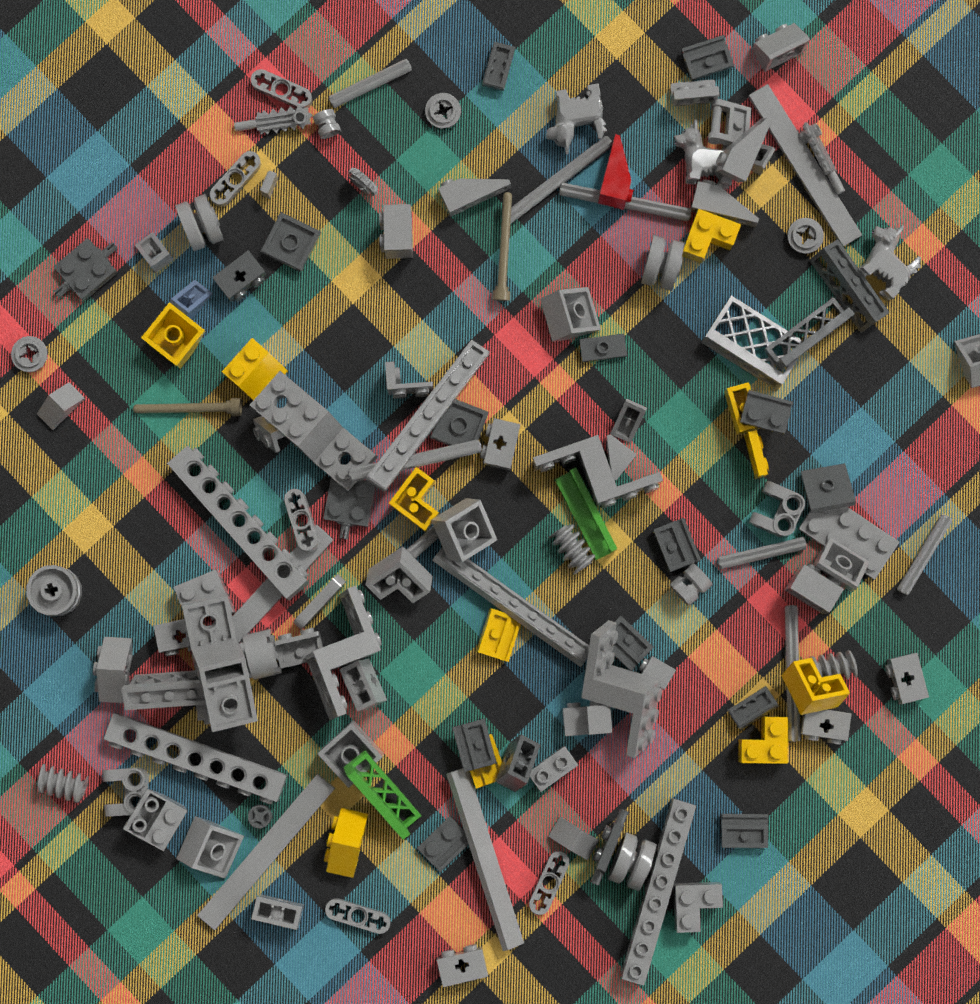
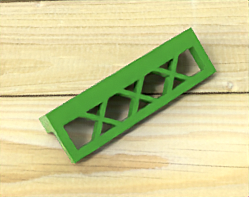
[555,468,617,560]
[343,750,421,840]

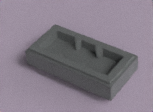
[482,41,516,91]
[579,334,627,363]
[728,686,779,731]

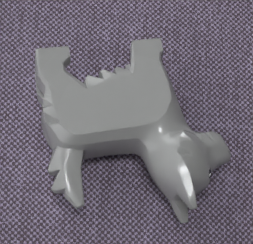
[546,84,607,155]
[674,120,732,190]
[859,225,921,301]

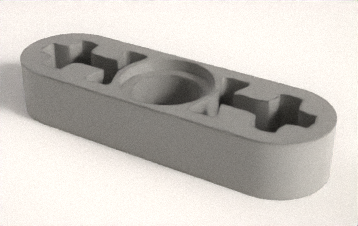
[251,69,312,108]
[210,151,261,207]
[284,489,320,553]
[293,574,346,630]
[529,851,569,915]
[325,898,391,934]

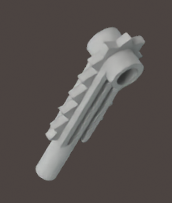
[234,105,313,134]
[799,122,845,195]

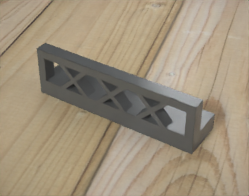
[809,239,890,333]
[764,297,854,371]

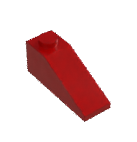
[598,134,634,210]

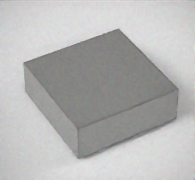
[260,170,279,199]

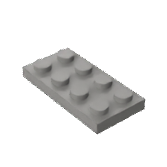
[798,507,899,580]

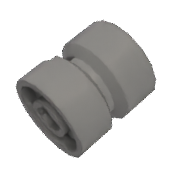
[669,563,713,606]

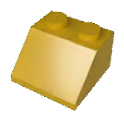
[141,302,205,369]
[222,338,288,401]

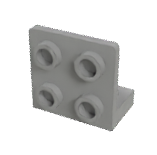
[385,362,433,399]

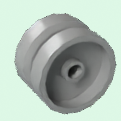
[175,194,224,251]
[641,235,684,291]
[26,565,82,616]
[608,832,656,891]

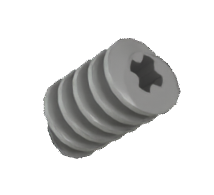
[548,524,595,575]
[809,650,858,680]
[37,764,89,803]

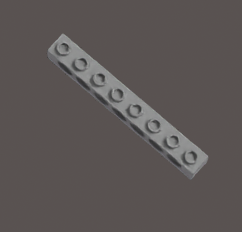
[167,445,310,601]
[104,713,288,804]
[620,798,696,986]

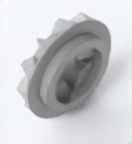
[425,93,461,129]
[348,168,378,196]
[787,218,824,254]
[11,336,48,372]

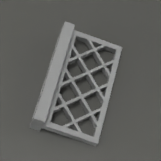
[701,295,803,391]
[121,670,206,710]

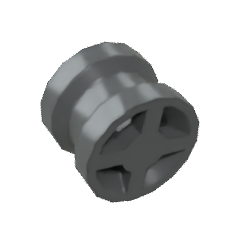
[248,805,272,828]

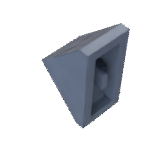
[169,280,213,320]

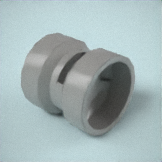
[313,109,341,139]

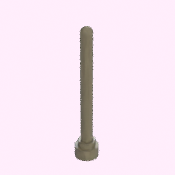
[492,192,512,301]
[133,398,242,416]

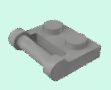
[708,99,751,146]

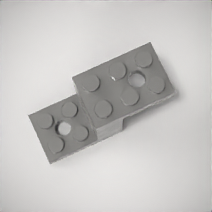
[250,371,378,491]
[532,435,663,509]
[305,586,382,720]
[181,593,258,732]
[582,620,662,758]

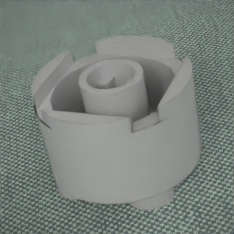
[239,629,281,680]

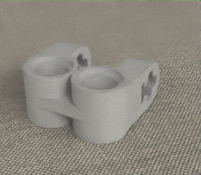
[749,481,805,537]
[102,768,150,817]

